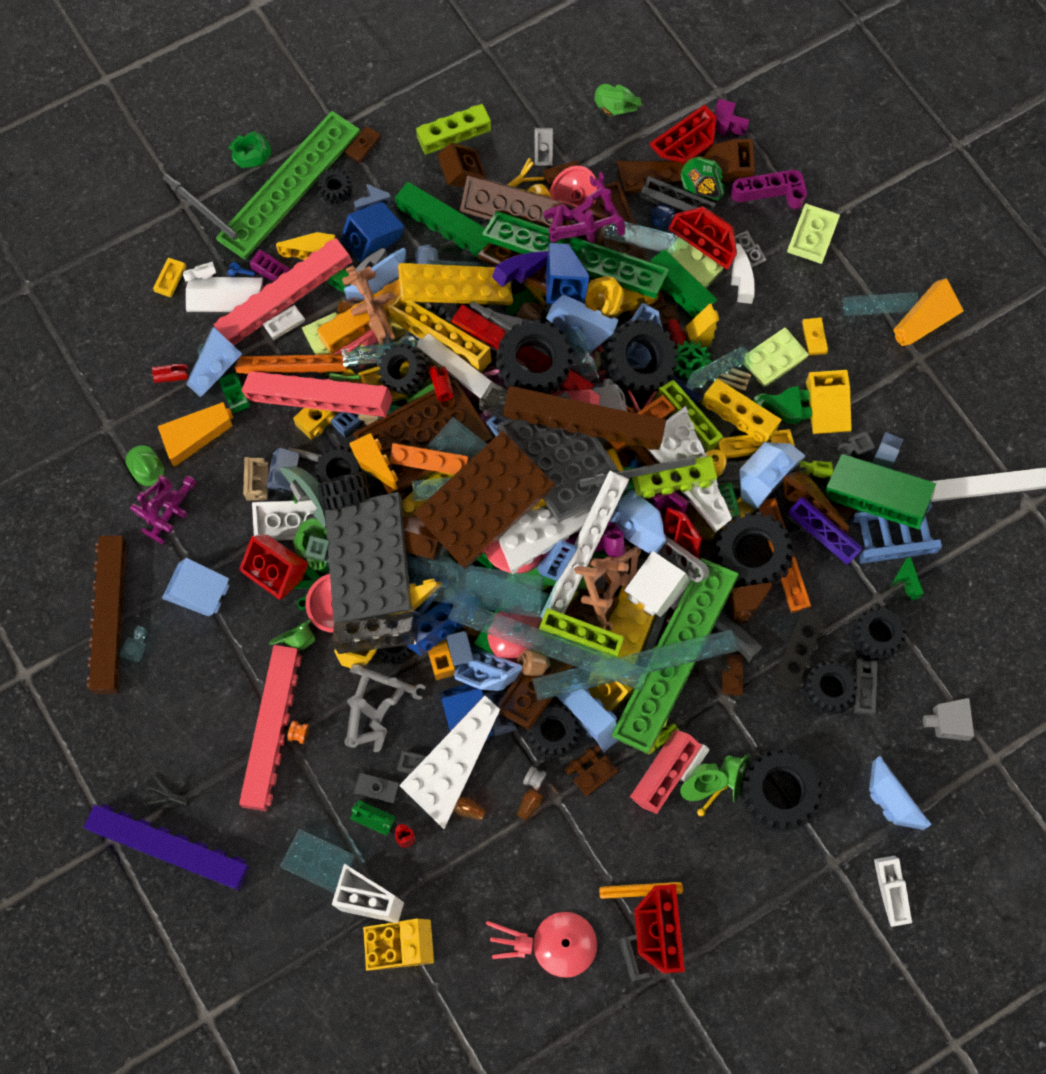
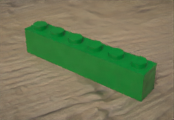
[395,181,489,258]

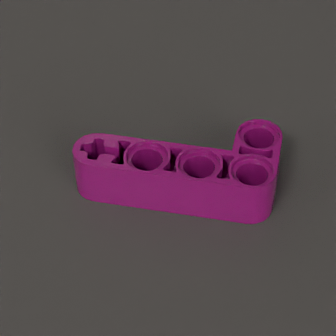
[731,170,807,209]
[543,522,625,562]

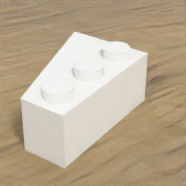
[332,864,404,923]

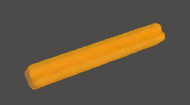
[599,882,683,899]

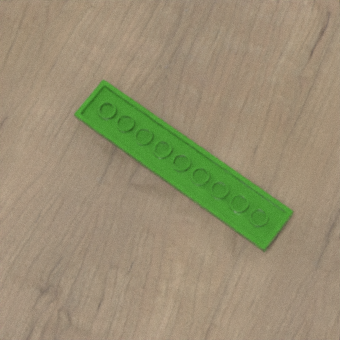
[216,111,360,260]
[611,558,739,754]

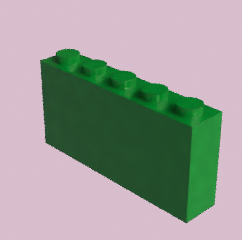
[825,454,936,530]

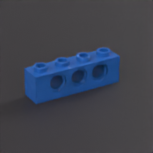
[402,587,481,656]

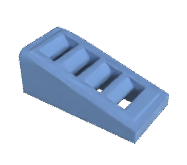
[331,412,363,438]
[537,540,578,581]

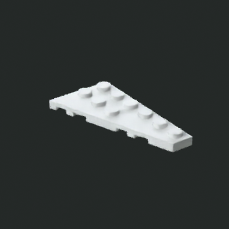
[644,406,732,533]
[498,506,592,574]
[400,695,500,829]

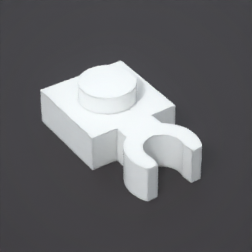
[183,261,216,282]

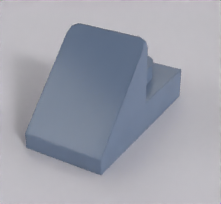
[354,184,392,211]
[872,432,904,469]
[447,631,473,666]

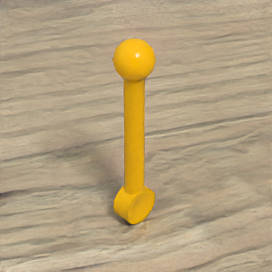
[697,785,727,816]

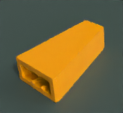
[893,278,964,346]
[158,402,234,466]

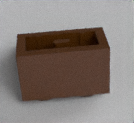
[696,139,755,182]

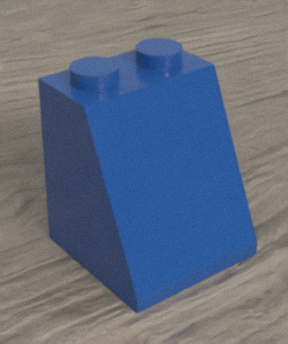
[340,202,405,263]
[546,243,589,304]
[439,684,494,740]

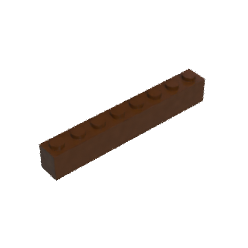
[503,386,666,450]
[86,535,127,695]

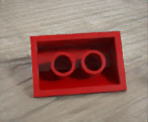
[239,535,309,600]

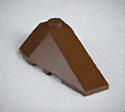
[783,471,850,536]
[403,517,443,560]

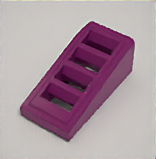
[250,250,291,281]

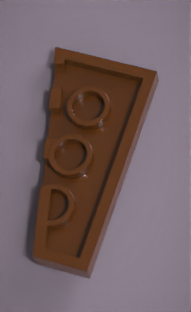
[616,161,684,195]

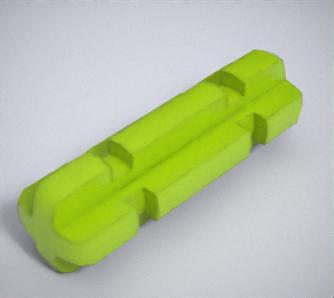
[650,723,679,754]

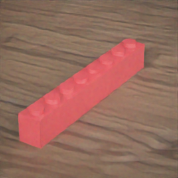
[213,238,353,346]
[242,372,393,417]
[239,645,302,812]

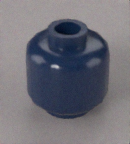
[650,203,677,230]

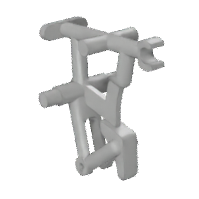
[344,664,426,752]

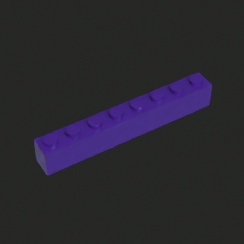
[83,804,250,891]

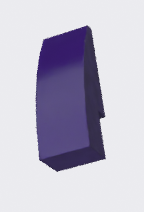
[492,251,548,287]

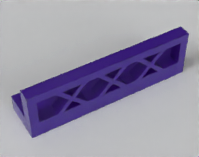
[787,496,863,565]

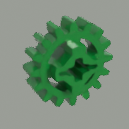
[673,340,711,381]

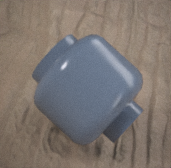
[414,245,440,265]

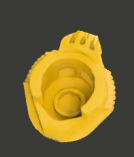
[585,276,624,318]

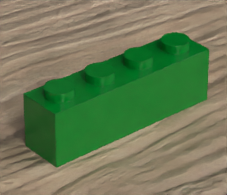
[650,249,717,318]

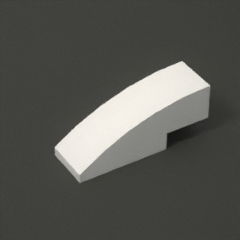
[731,243,754,304]
[874,856,912,927]

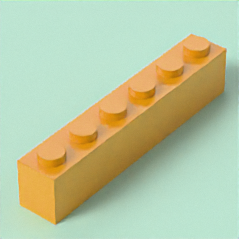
[317,279,401,355]

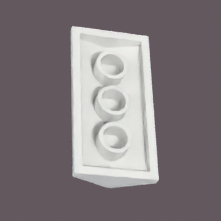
[186,277,263,312]
[252,500,317,541]

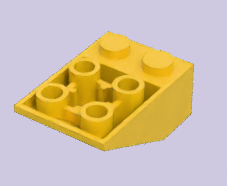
[806,370,851,434]
[363,919,434,971]

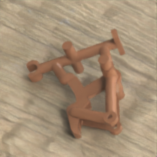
[342,265,395,345]
[574,545,641,630]

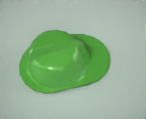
[126,446,164,486]
[269,619,315,651]
[720,754,749,802]
[680,763,728,801]

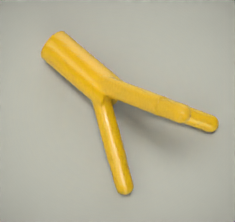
[507,158,545,187]

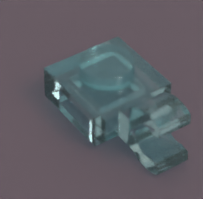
[119,625,148,664]

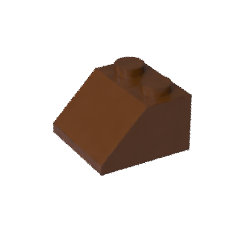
[437,142,487,188]
[727,582,772,624]

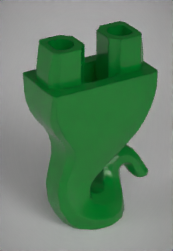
[752,386,812,424]

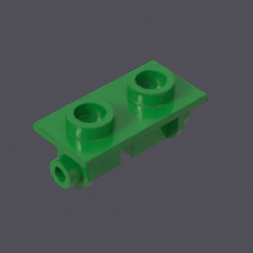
[350,800,396,836]

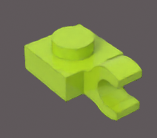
[799,461,833,478]

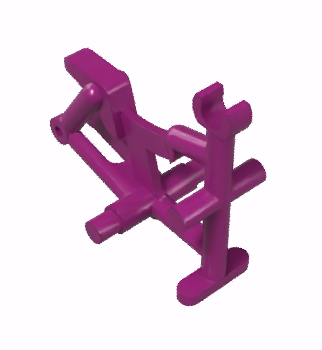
[544,172,625,243]
[130,474,197,545]

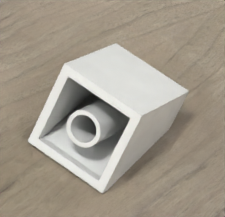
[624,551,690,617]

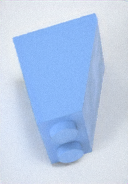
[162,558,229,616]

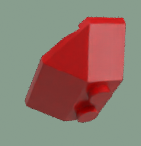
[649,104,716,164]
[668,206,737,270]
[663,507,702,570]
[634,884,685,974]

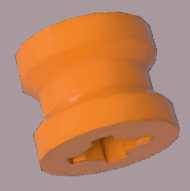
[288,721,309,744]

